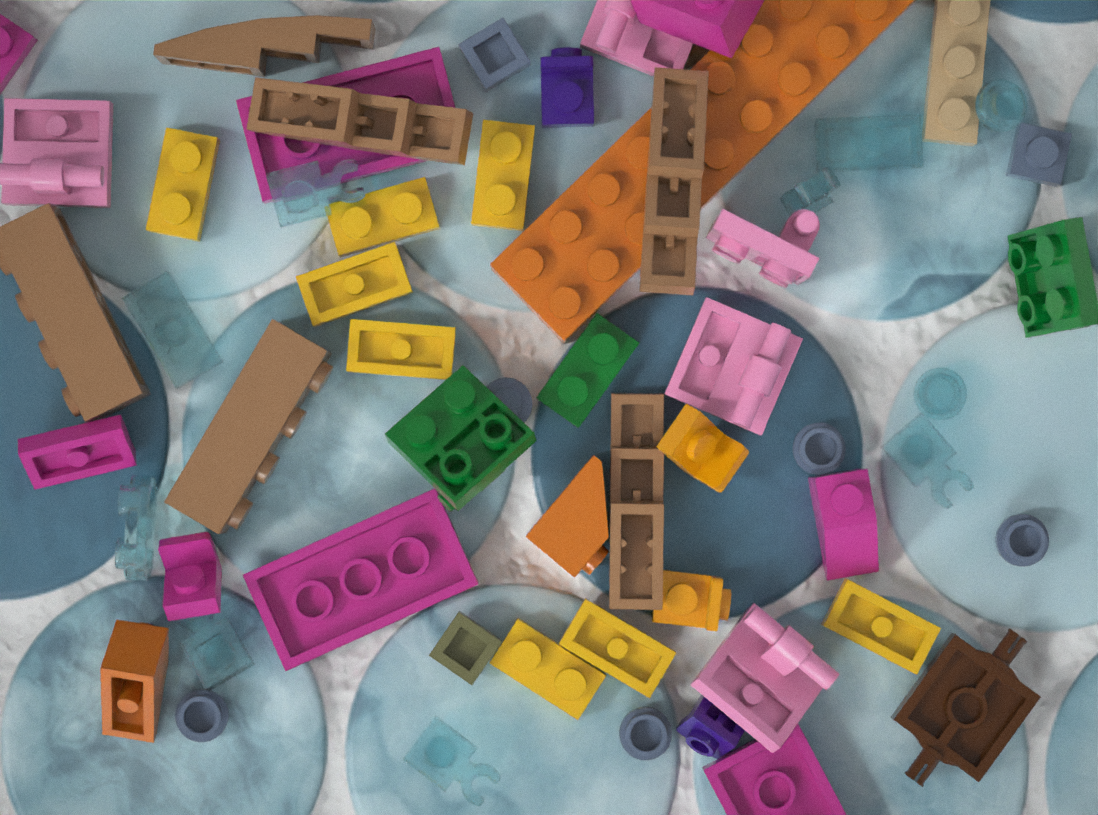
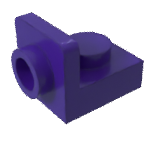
[540,47,594,128]
[676,694,745,759]

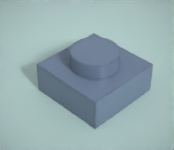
[458,17,531,92]
[1006,122,1072,187]

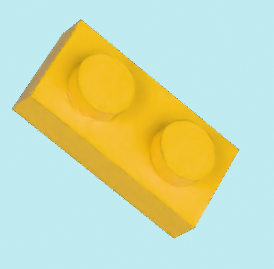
[471,120,535,231]
[146,127,220,242]
[324,177,440,257]
[295,242,413,327]
[346,319,456,380]
[821,578,941,675]
[559,598,676,698]
[490,618,606,720]

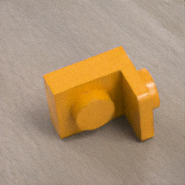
[656,404,749,492]
[652,570,731,632]

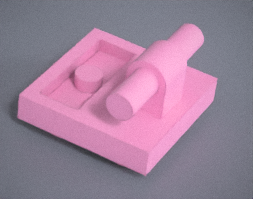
[580,0,693,77]
[0,98,113,208]
[706,209,820,288]
[664,297,803,436]
[690,603,839,753]

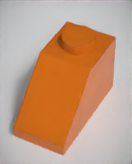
[526,455,609,578]
[100,619,169,743]

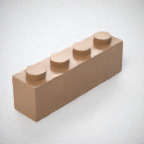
[0,203,151,422]
[164,319,333,535]

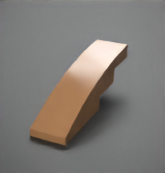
[153,15,376,77]
[639,67,709,295]
[246,77,473,166]
[609,393,664,610]

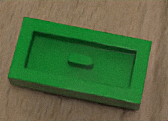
[536,313,639,428]

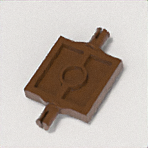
[890,628,1041,787]

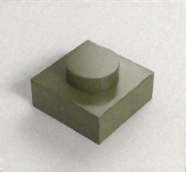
[429,611,502,685]

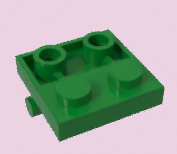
[1007,217,1098,338]
[385,365,537,512]

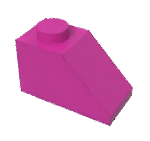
[808,468,879,581]

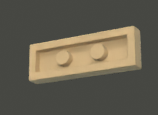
[921,0,990,146]

